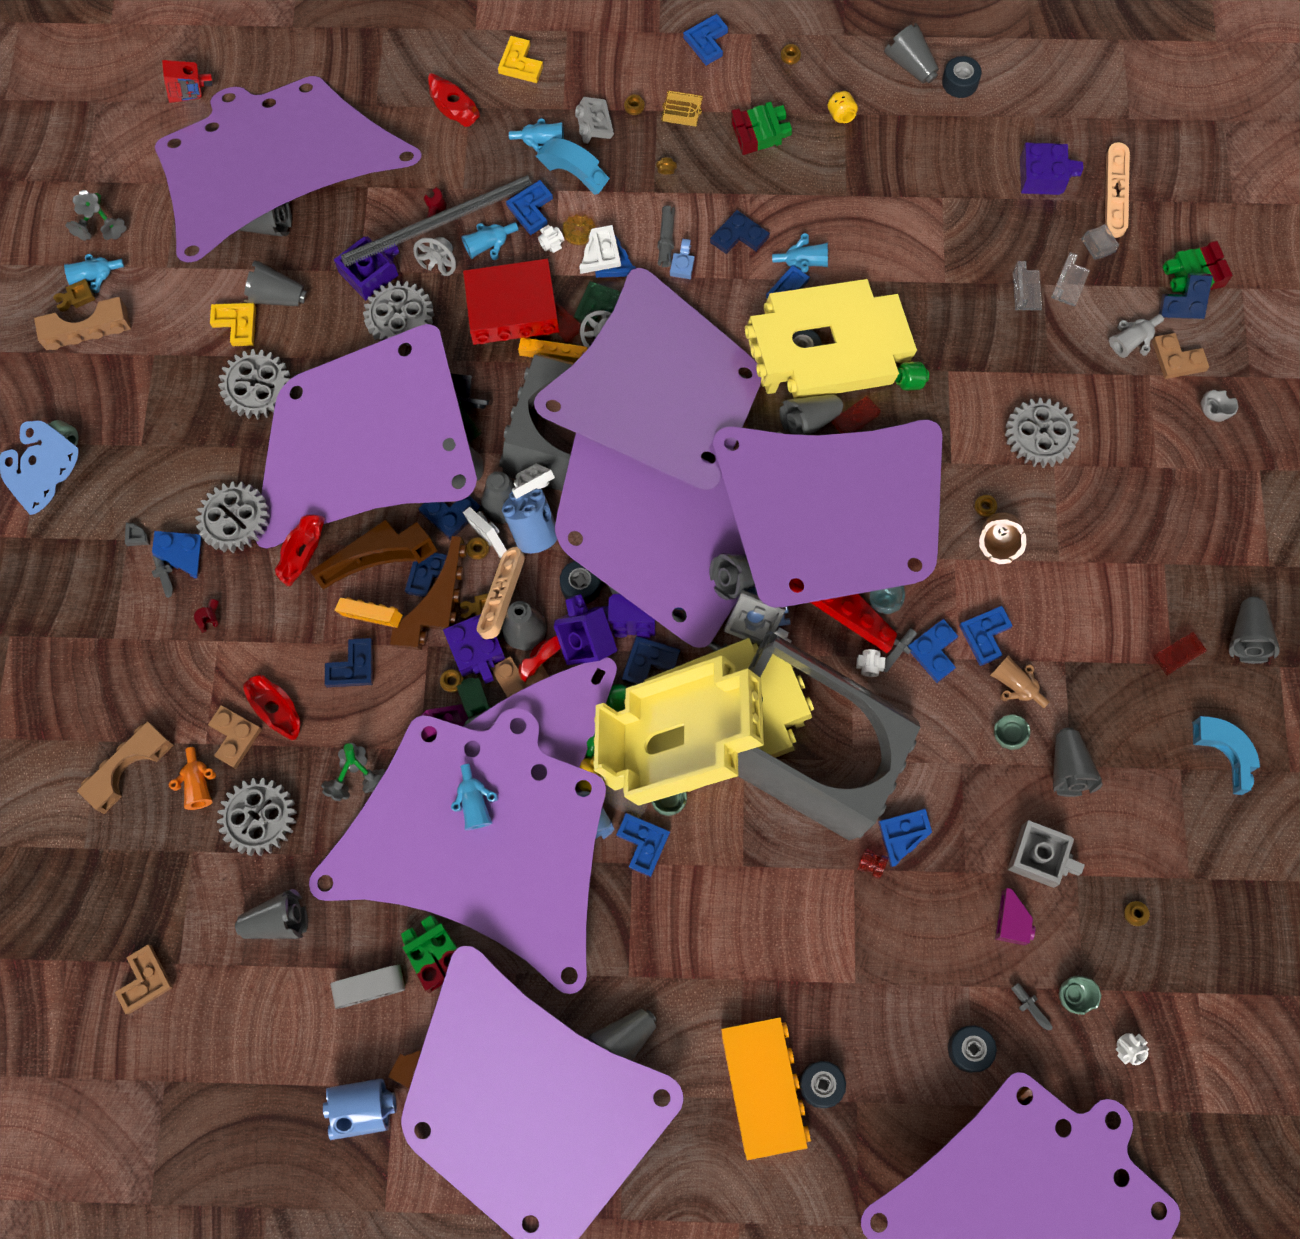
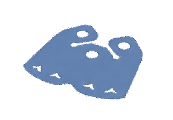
[0,421,79,515]

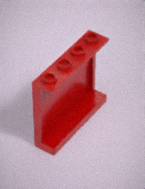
[463,259,559,345]

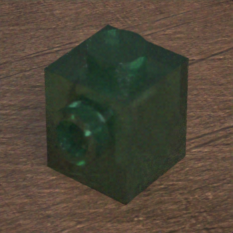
[457,678,490,717]

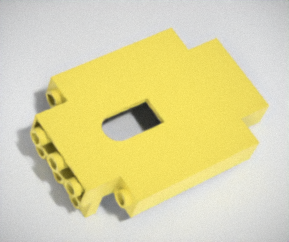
[745,279,917,399]
[644,638,814,792]
[593,655,764,806]

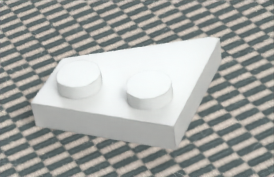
[579,225,621,274]
[512,463,555,499]
[463,507,507,559]

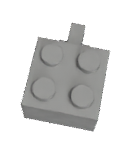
[1007,820,1084,888]

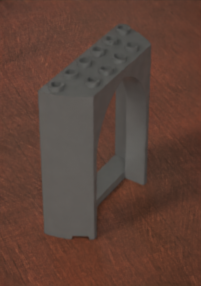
[499,354,574,491]
[738,631,921,840]

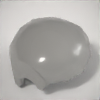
[1200,390,1239,422]

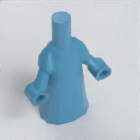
[509,118,564,153]
[461,222,518,260]
[772,233,828,272]
[64,254,124,293]
[451,764,499,831]

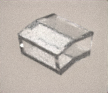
[1081,224,1119,260]

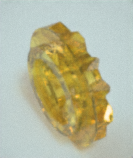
[562,213,596,245]

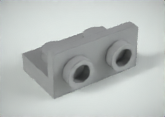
[575,97,614,144]

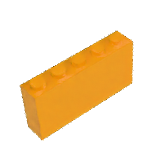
[721,1017,811,1160]

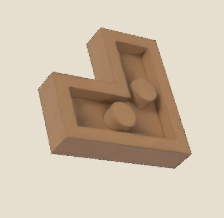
[1152,333,1209,379]
[491,656,549,698]
[208,705,262,769]
[115,944,173,1015]

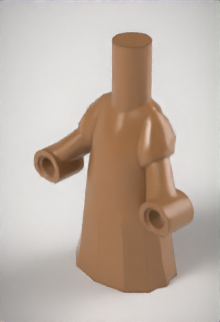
[990,655,1050,709]

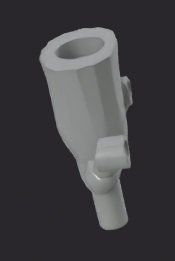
[1109,314,1164,358]

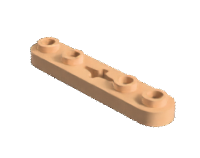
[1105,142,1130,238]
[477,547,525,639]

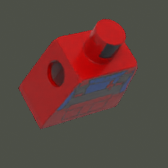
[162,60,213,103]

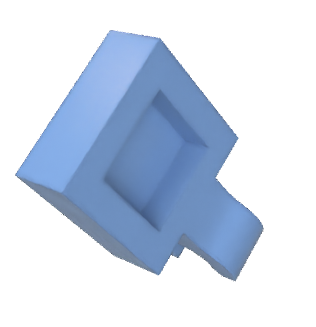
[670,239,695,279]

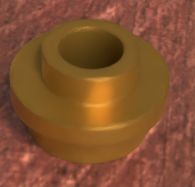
[781,44,801,65]
[624,94,645,115]
[656,157,677,175]
[974,495,997,517]
[467,537,489,560]
[440,669,463,693]
[1124,901,1150,926]

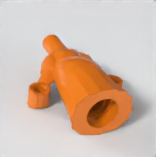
[169,747,216,810]

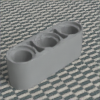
[330,965,405,1009]

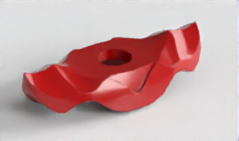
[428,73,481,127]
[275,515,325,587]
[518,635,561,683]
[243,675,300,740]

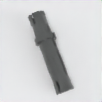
[657,206,675,267]

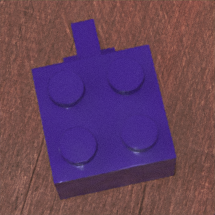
[1020,143,1083,195]
[334,236,399,301]
[554,594,617,665]
[592,594,656,639]
[443,614,505,684]

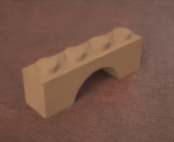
[34,297,131,351]
[77,722,174,814]

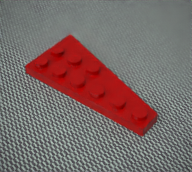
[789,578,897,653]

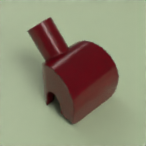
[424,187,447,218]
[194,599,219,633]

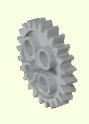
[363,281,434,348]
[218,349,291,419]
[1005,398,1079,468]
[195,482,270,553]
[217,778,297,856]

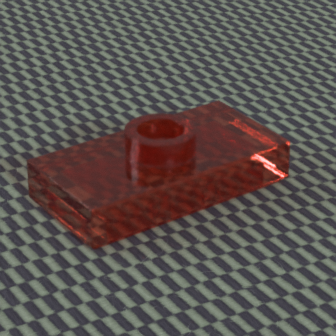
[554,299,581,343]
[832,395,881,434]
[1154,632,1207,676]

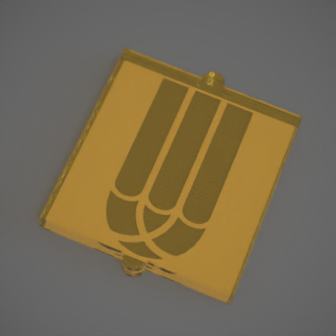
[661,91,703,127]

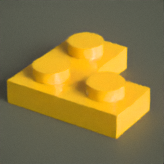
[498,36,543,83]
[210,303,256,346]

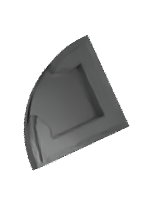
[125,523,150,546]

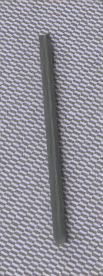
[340,175,532,267]

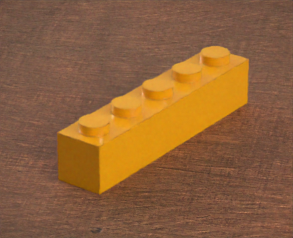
[518,338,587,363]
[335,597,403,628]

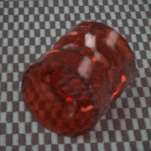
[857,847,889,880]

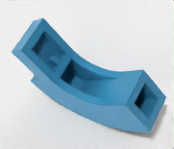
[536,138,610,195]
[1193,716,1260,795]

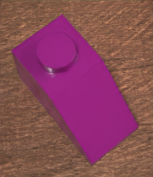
[420,704,468,742]
[995,888,1036,946]

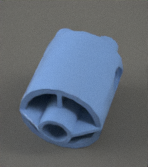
[502,489,557,554]
[323,1079,397,1140]

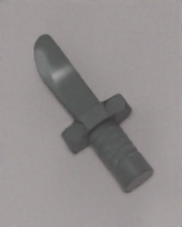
[152,555,173,598]
[884,628,917,673]
[1011,982,1053,1030]

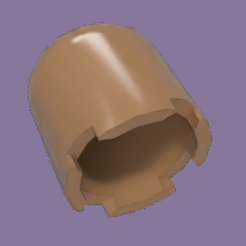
[979,512,1026,564]

